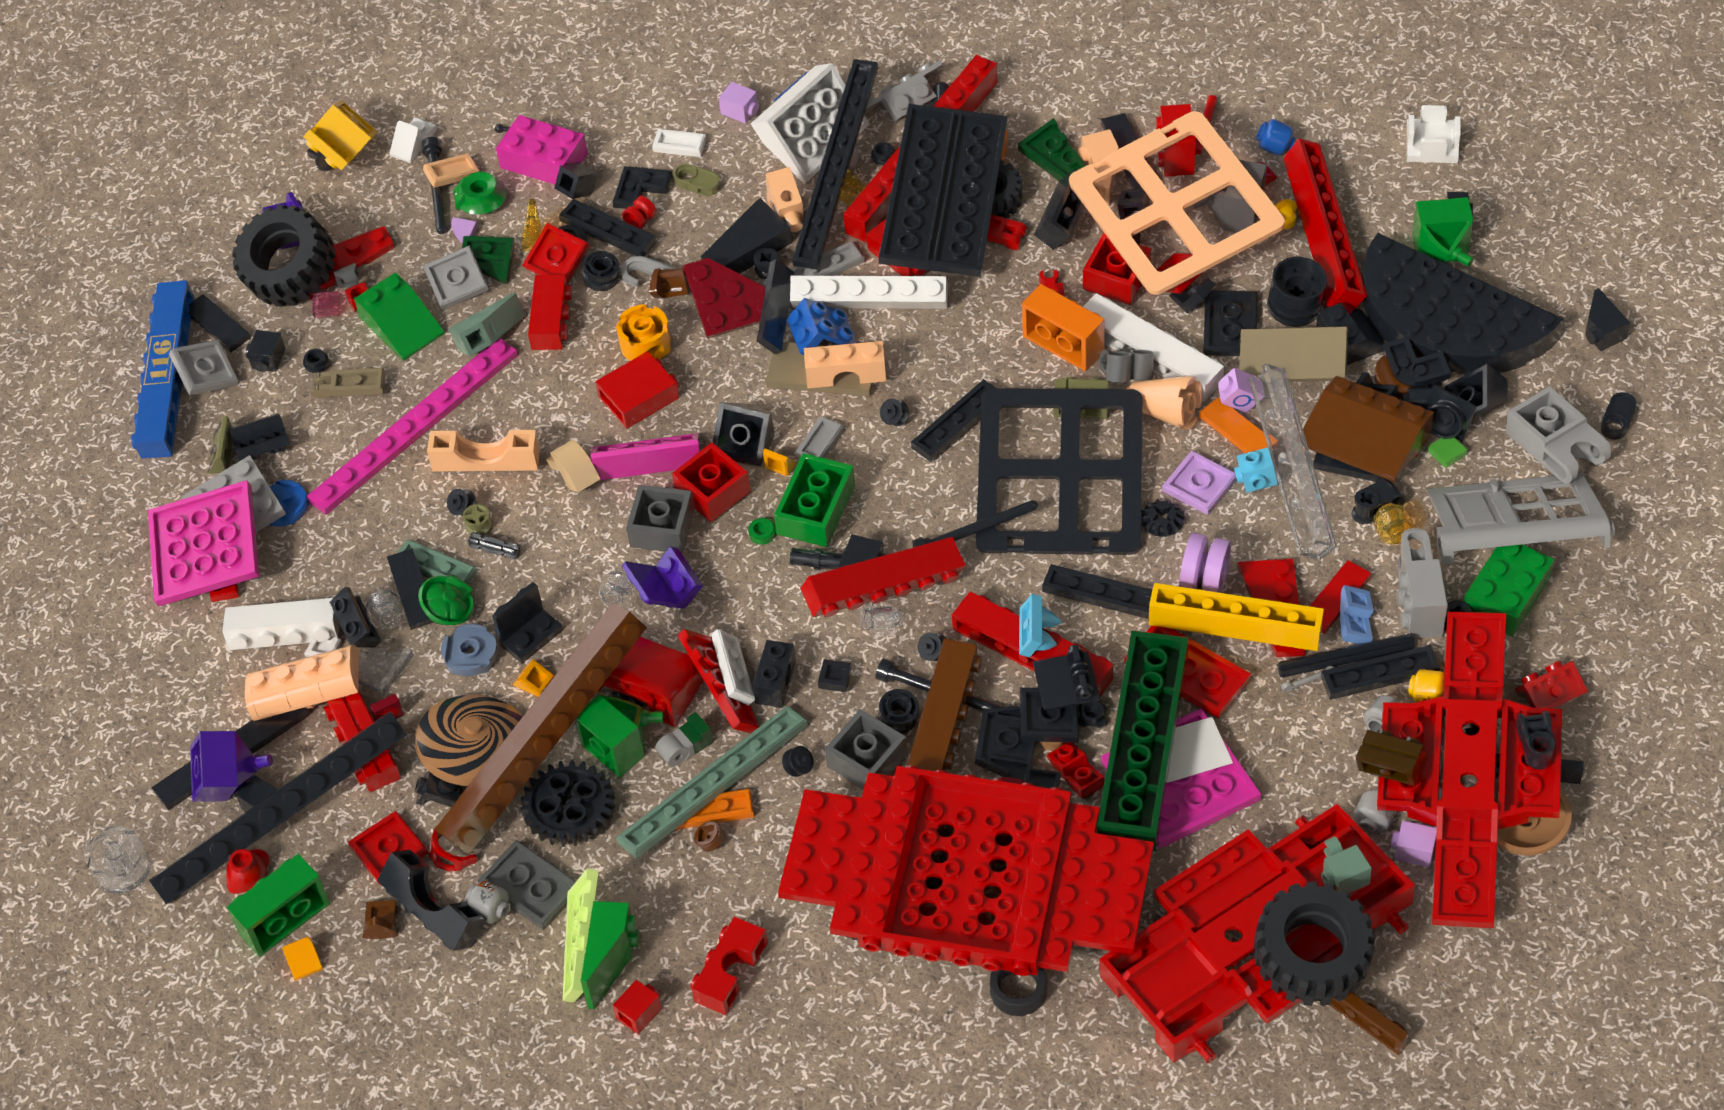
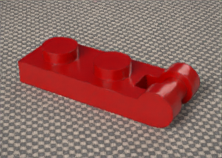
[987,215,1027,250]

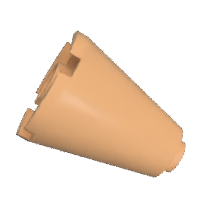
[1126,376,1202,430]

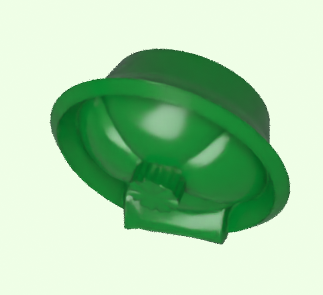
[453,172,507,215]
[419,575,475,625]

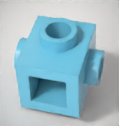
[1234,447,1278,493]

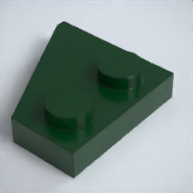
[461,236,515,284]

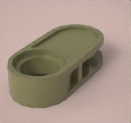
[673,164,720,196]

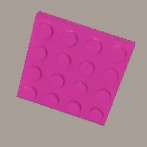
[148,480,259,606]
[1101,709,1261,849]

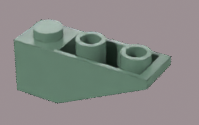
[448,292,526,357]

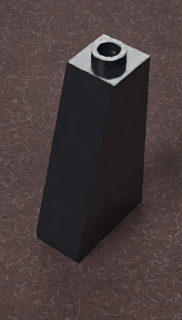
[701,198,792,274]

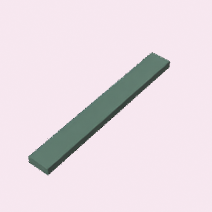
[616,705,808,859]

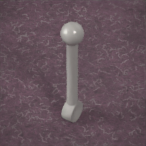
[1281,666,1335,693]

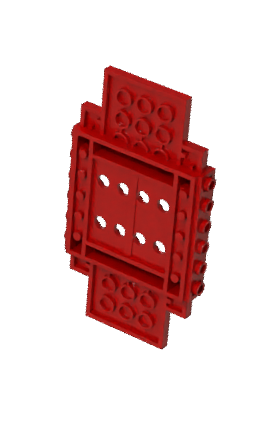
[778,766,1154,976]

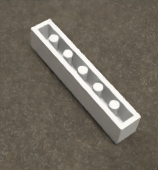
[790,276,948,309]
[1083,293,1224,402]

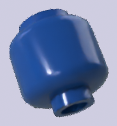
[1256,119,1296,156]

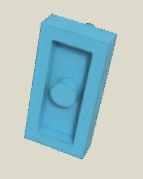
[1019,594,1062,657]

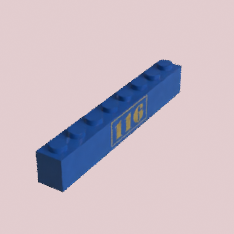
[131,280,194,459]

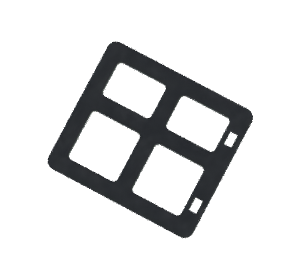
[976,388,1142,555]

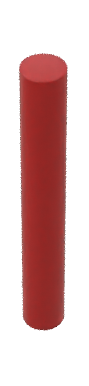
[1195,95,1218,155]

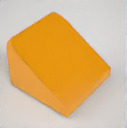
[763,449,796,476]
[512,659,555,697]
[282,936,323,981]

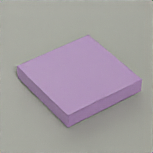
[1162,450,1237,515]

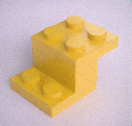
[303,99,379,170]

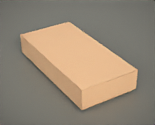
[423,153,479,188]

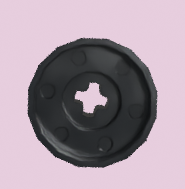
[1267,256,1327,327]

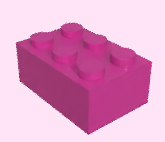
[496,115,588,185]

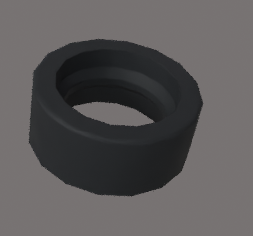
[989,968,1047,1016]

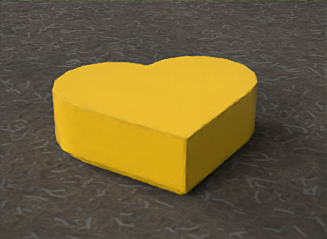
[1274,199,1297,229]

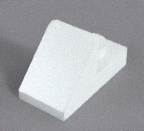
[390,118,437,163]

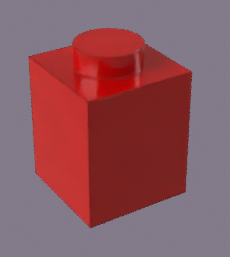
[612,979,662,1035]

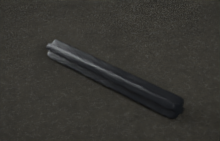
[1277,634,1416,678]

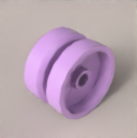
[1179,532,1232,593]

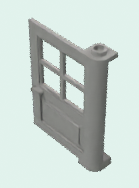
[1427,473,1615,565]

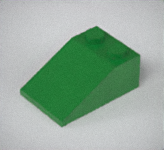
[354,272,445,361]
[581,901,640,1009]

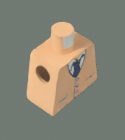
[766,167,803,232]

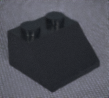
[1316,303,1385,365]

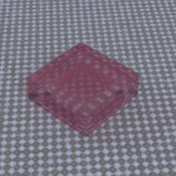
[312,291,340,318]

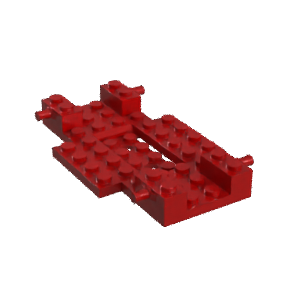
[1099,804,1415,1063]

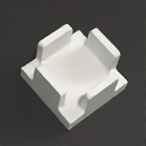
[1407,105,1460,163]

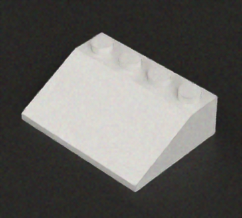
[751,63,870,183]

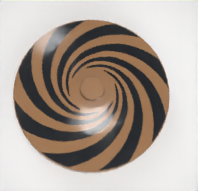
[415,694,523,786]

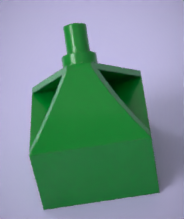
[1412,197,1474,267]
[575,694,664,778]

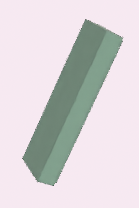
[397,539,477,584]

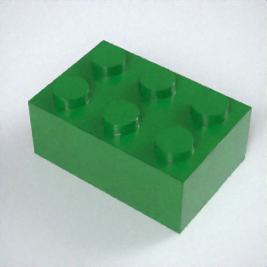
[774,453,855,548]
[1464,544,1554,637]
[226,853,330,958]

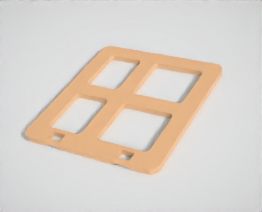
[1069,111,1285,295]

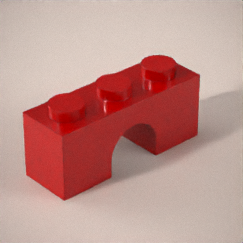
[690,916,768,1016]

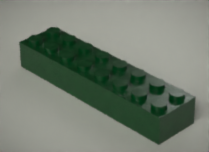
[1097,630,1188,852]

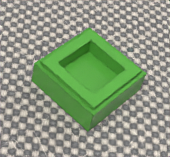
[1428,438,1467,468]

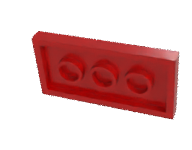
[1124,625,1251,719]

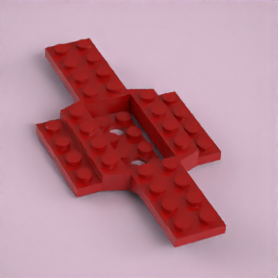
[1377,612,1562,928]

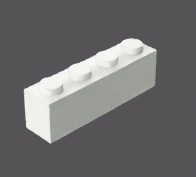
[222,598,339,650]

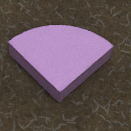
[451,217,478,243]

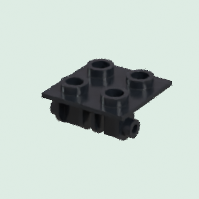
[1032,645,1100,711]

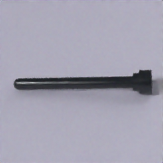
[421,137,446,235]
[912,500,1038,547]
[875,658,1002,712]

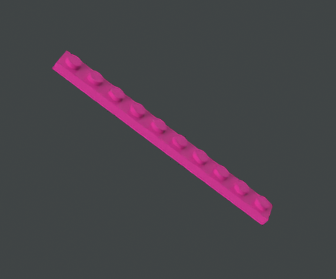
[307,338,518,515]

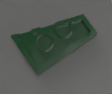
[1018,118,1085,181]

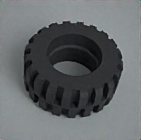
[232,205,336,307]
[1253,882,1376,1006]

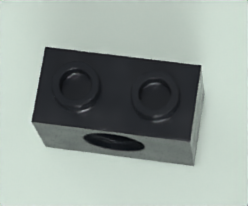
[753,640,796,708]

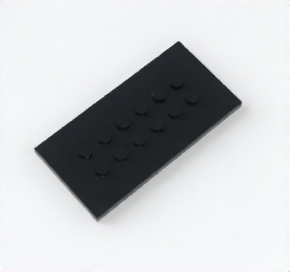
[878,104,1008,277]

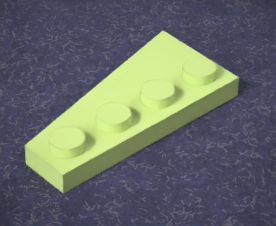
[562,868,598,1002]

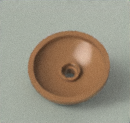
[1494,782,1572,856]

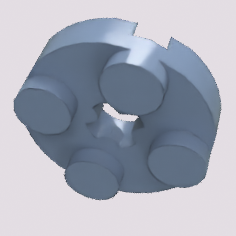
[441,624,498,676]

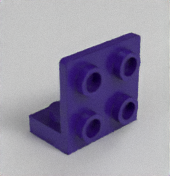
[622,546,703,609]

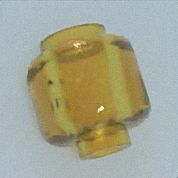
[1373,503,1413,545]

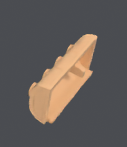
[245,645,359,721]

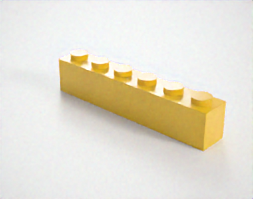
[1149,583,1324,651]

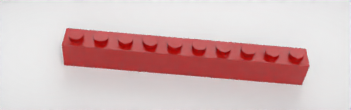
[843,55,998,243]

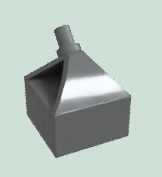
[1192,159,1267,232]

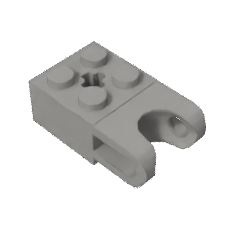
[1505,386,1611,484]
[1397,528,1447,639]

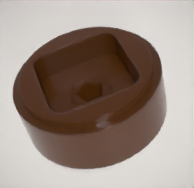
[694,821,724,852]

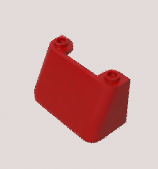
[598,637,704,727]

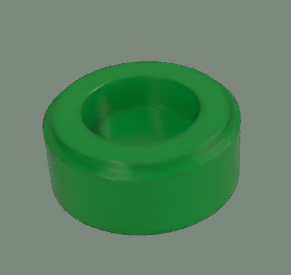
[748,518,776,545]

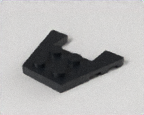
[974,705,1061,789]

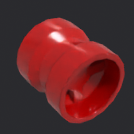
[622,196,657,229]

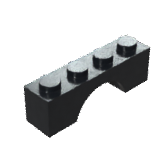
[377,849,487,951]

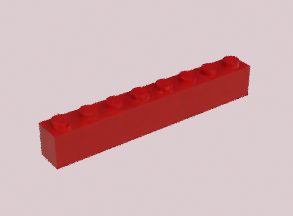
[1283,138,1367,308]

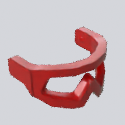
[428,827,477,871]

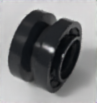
[583,251,619,291]
[878,689,919,734]

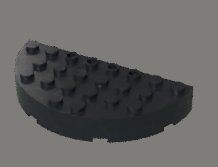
[1362,233,1564,375]

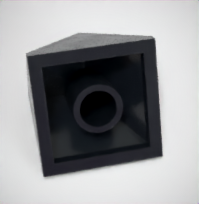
[713,402,775,466]

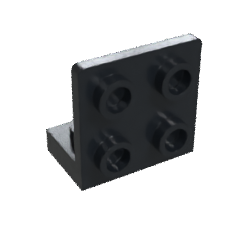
[492,582,563,664]

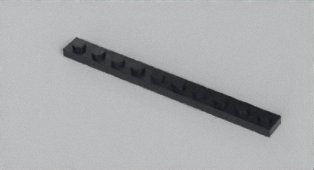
[792,59,878,270]
[149,711,407,904]

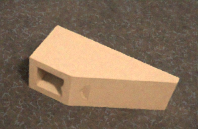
[1078,129,1118,205]

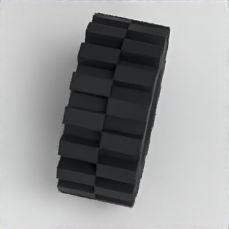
[992,160,1022,218]

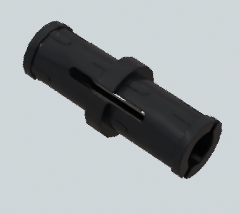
[790,547,843,571]

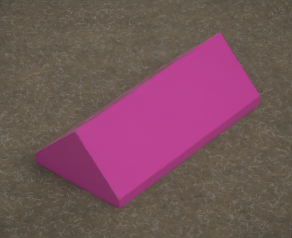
[591,433,700,481]

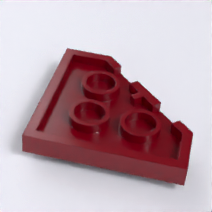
[683,258,766,339]

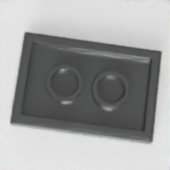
[477,840,576,931]

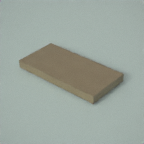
[1239,327,1348,382]
[766,342,873,397]

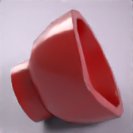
[226,849,270,894]

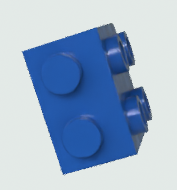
[787,298,857,355]

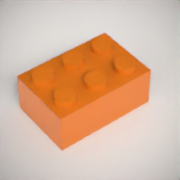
[1022,284,1105,372]

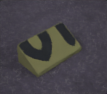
[208,416,233,474]

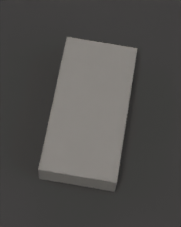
[794,416,844,460]

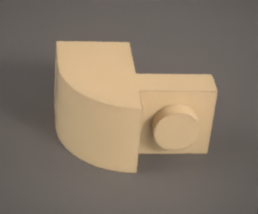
[546,440,600,492]

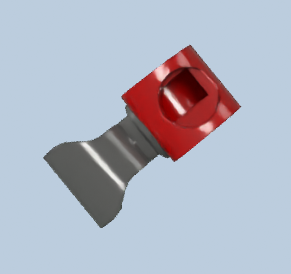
[333,263,368,312]

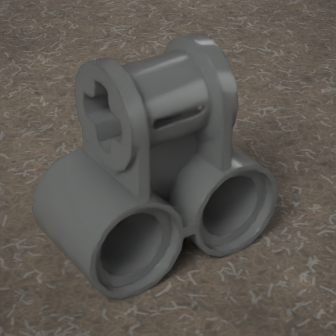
[1099,348,1154,382]

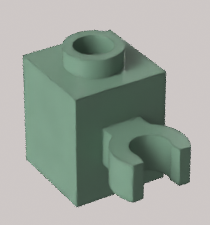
[1321,836,1371,893]

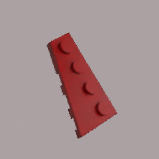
[677,629,759,734]

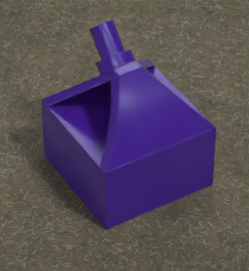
[190,731,273,802]

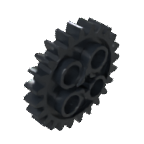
[521,760,615,847]

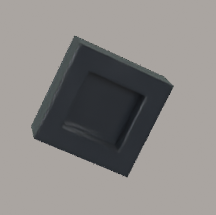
[818,659,852,692]

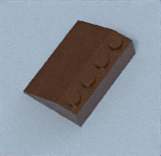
[1296,376,1434,482]

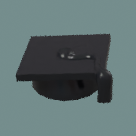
[1425,385,1477,441]

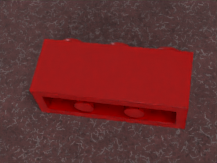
[528,275,572,350]

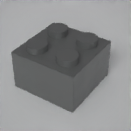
[626,485,695,554]
[825,709,907,789]

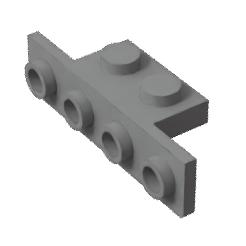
[865,61,943,122]

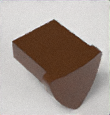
[649,267,690,299]
[362,900,398,939]

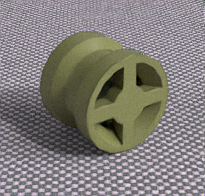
[463,504,493,536]

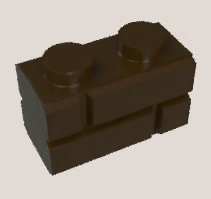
[1356,730,1427,786]

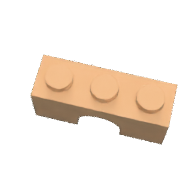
[804,341,886,388]

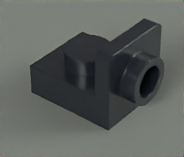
[1170,278,1216,314]

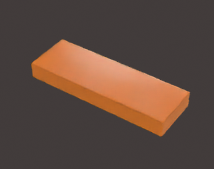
[1199,397,1276,453]
[675,789,754,830]

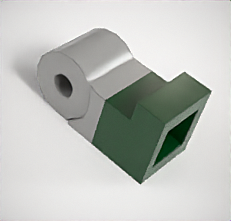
[655,711,713,767]

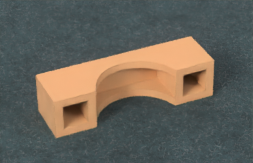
[427,430,540,471]

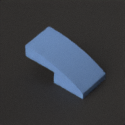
[1340,585,1374,644]

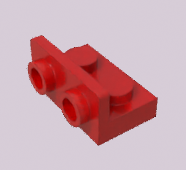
[1515,660,1588,708]

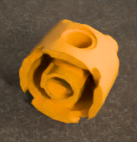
[616,304,671,361]

